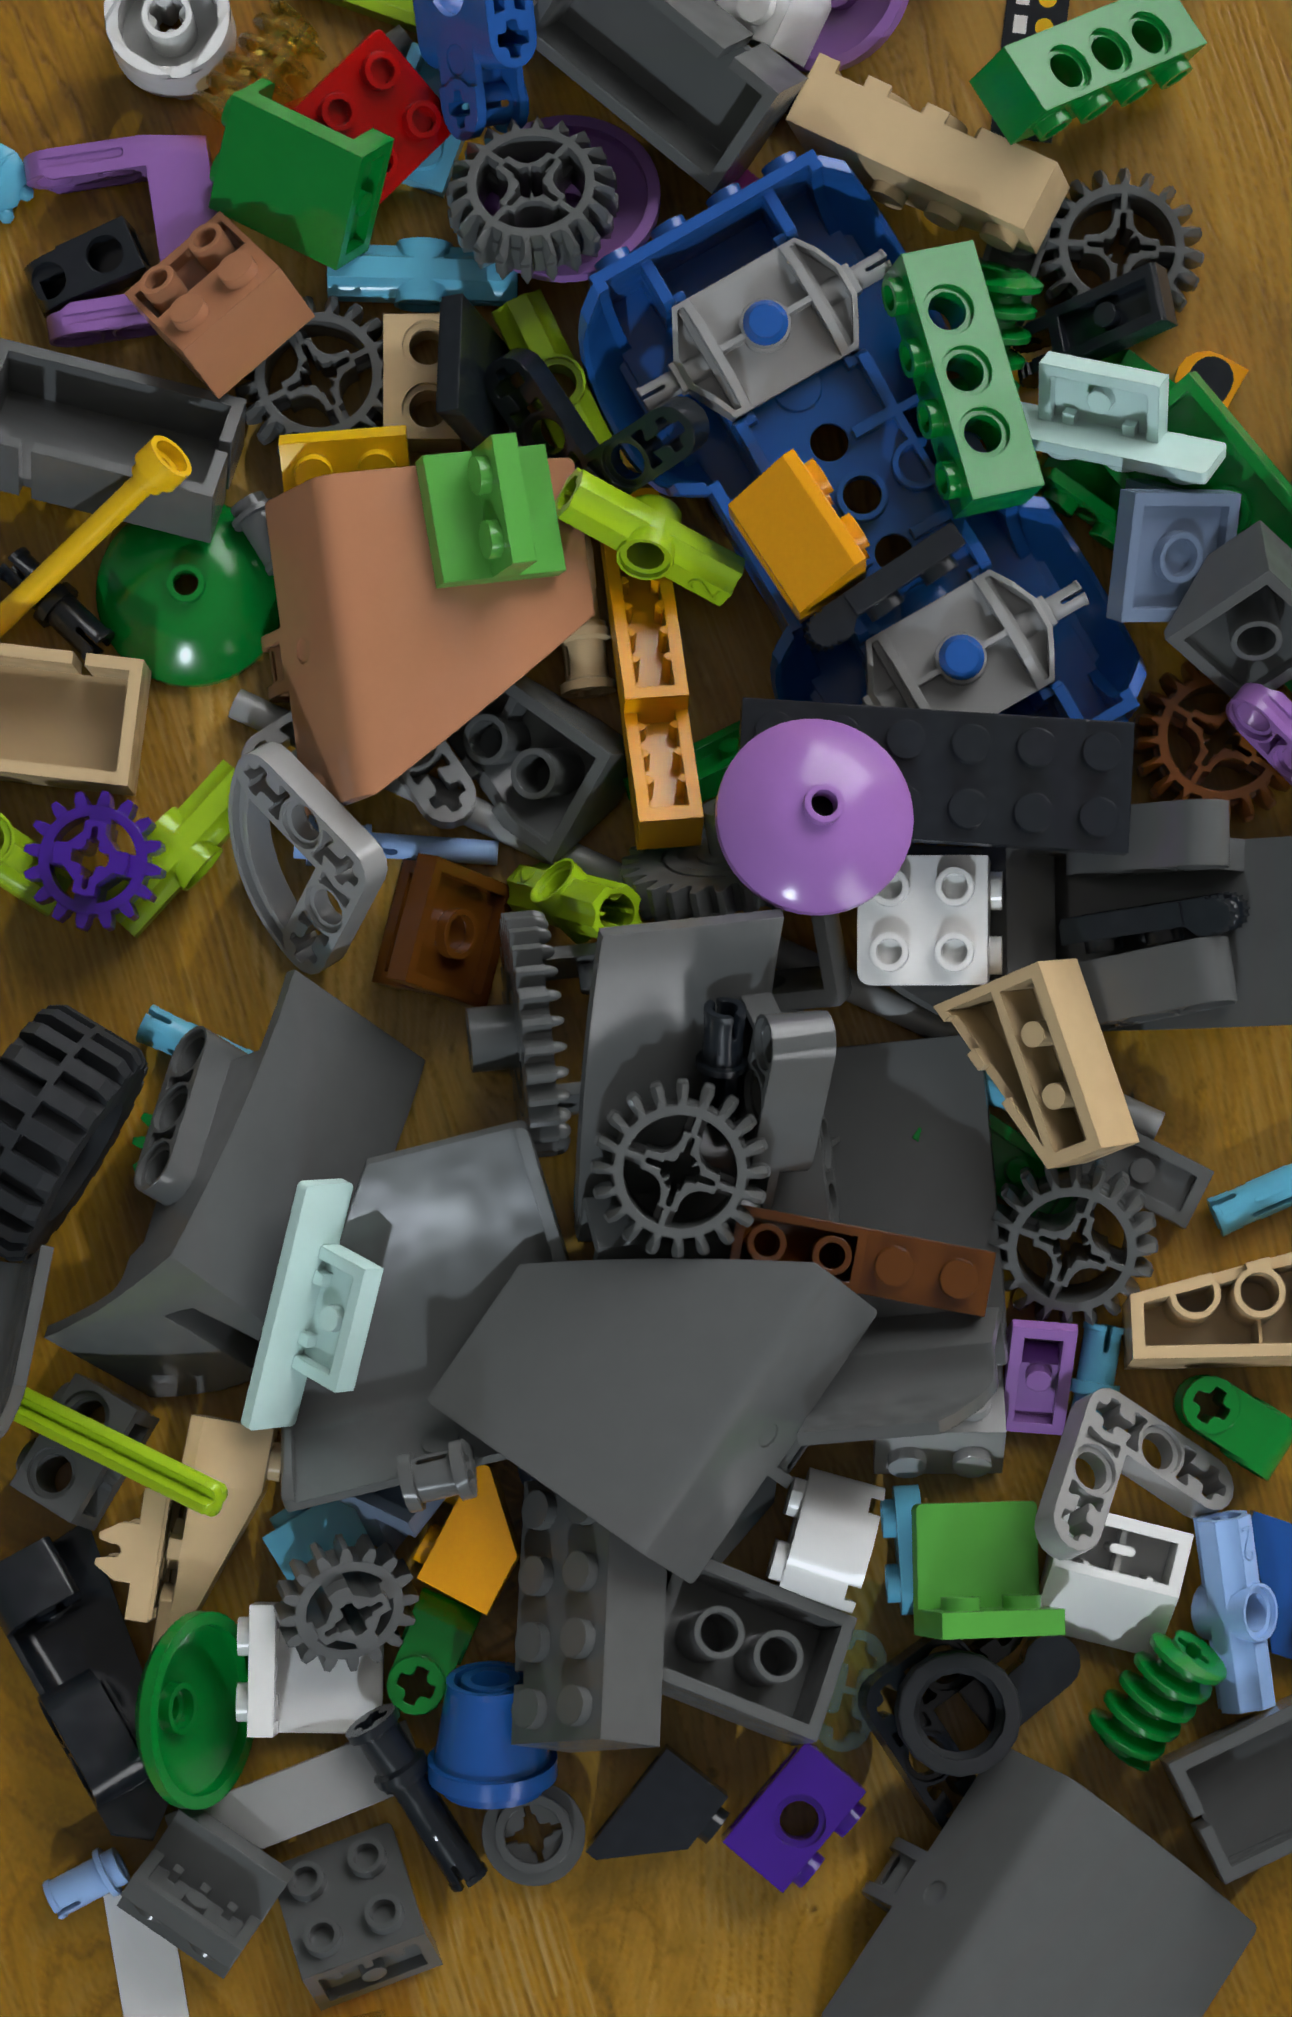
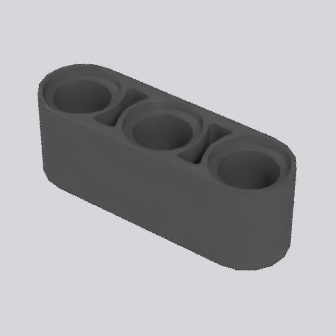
[1078,936,1238,1031]

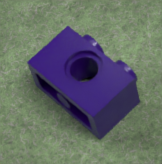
[721,1743,866,1893]

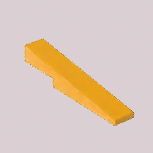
[600,487,704,850]

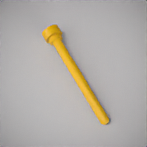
[0,435,192,638]

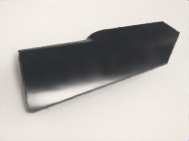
[0,1526,169,1841]

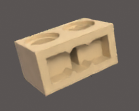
[383,314,462,452]

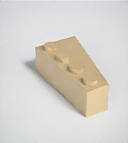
[785,52,1070,254]
[1121,1252,1292,1370]

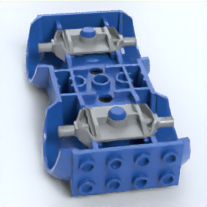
[578,149,1147,845]

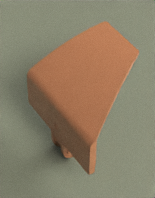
[261,458,595,816]

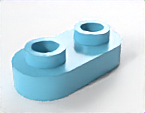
[880,1484,921,1615]

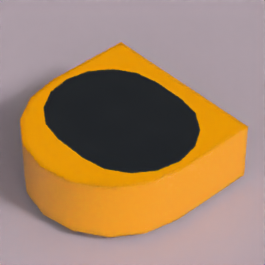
[1173,351,1249,408]

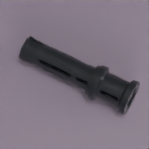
[345,1703,488,1892]

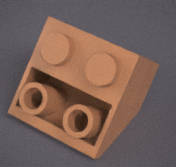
[124,211,315,399]

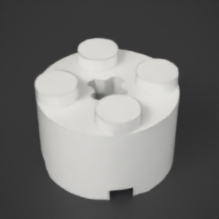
[104,0,237,100]
[766,1467,886,1614]

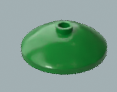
[96,504,280,688]
[135,1611,254,1810]

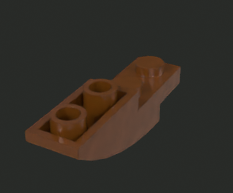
[729,1204,997,1317]

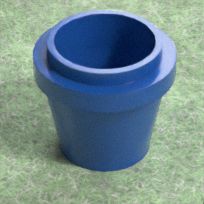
[427,1661,558,1810]

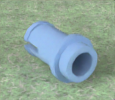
[42,1847,131,1920]

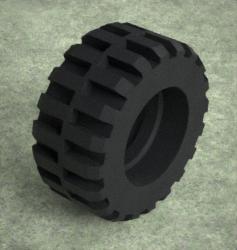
[0,1005,148,1262]

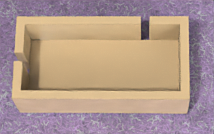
[0,643,151,796]

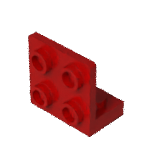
[283,29,451,205]

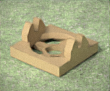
[95,1487,181,1623]

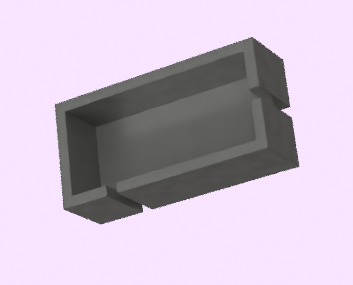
[534,0,808,194]
[0,338,247,543]
[511,1480,667,1753]
[1159,1694,1292,1885]

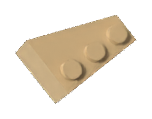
[933,958,1140,1169]

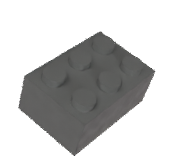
[662,1559,858,1746]

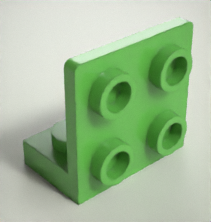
[911,1500,1066,1640]

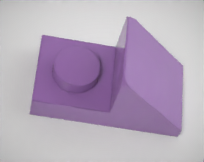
[1003,1319,1078,1435]

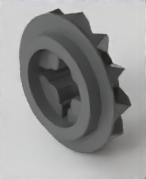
[482,1785,585,1886]

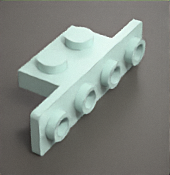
[976,351,1226,485]
[241,1178,384,1431]

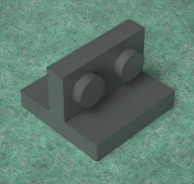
[116,1808,295,1979]

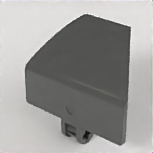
[281,1120,570,1513]
[428,1258,877,1583]
[821,1749,1257,2017]

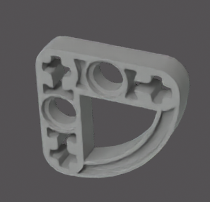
[228,741,388,975]

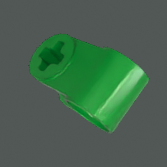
[1173,1374,1292,1482]
[386,1587,482,1716]

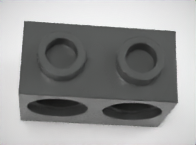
[10,1373,160,1531]

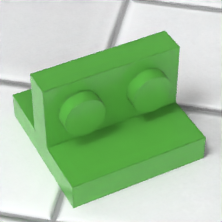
[415,432,566,589]

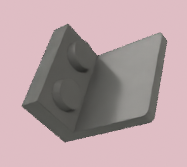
[278,1823,443,2011]

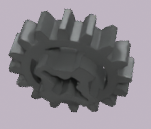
[273,1533,419,1672]

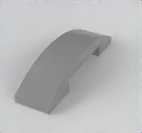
[164,1719,417,1849]

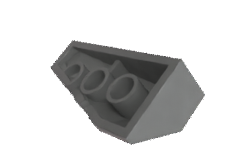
[447,675,628,863]

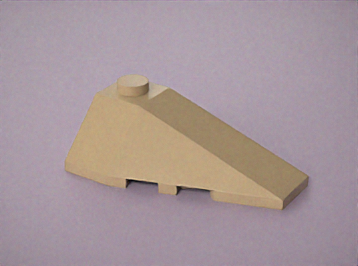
[151,1414,281,1651]

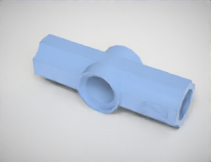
[1191,1510,1278,1714]

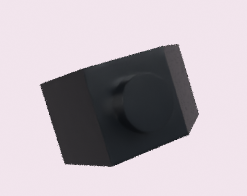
[586,1743,730,1860]

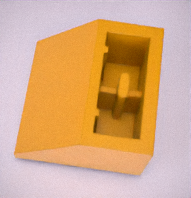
[728,448,870,624]
[413,1463,521,1615]

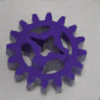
[24,791,166,932]

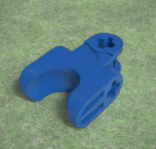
[413,0,537,141]

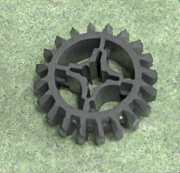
[446,115,619,284]
[1036,167,1204,313]
[235,296,383,457]
[590,1077,771,1259]
[987,1159,1159,1326]

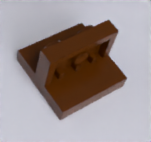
[372,853,512,1008]

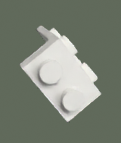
[857,855,1003,989]
[236,1602,384,1738]

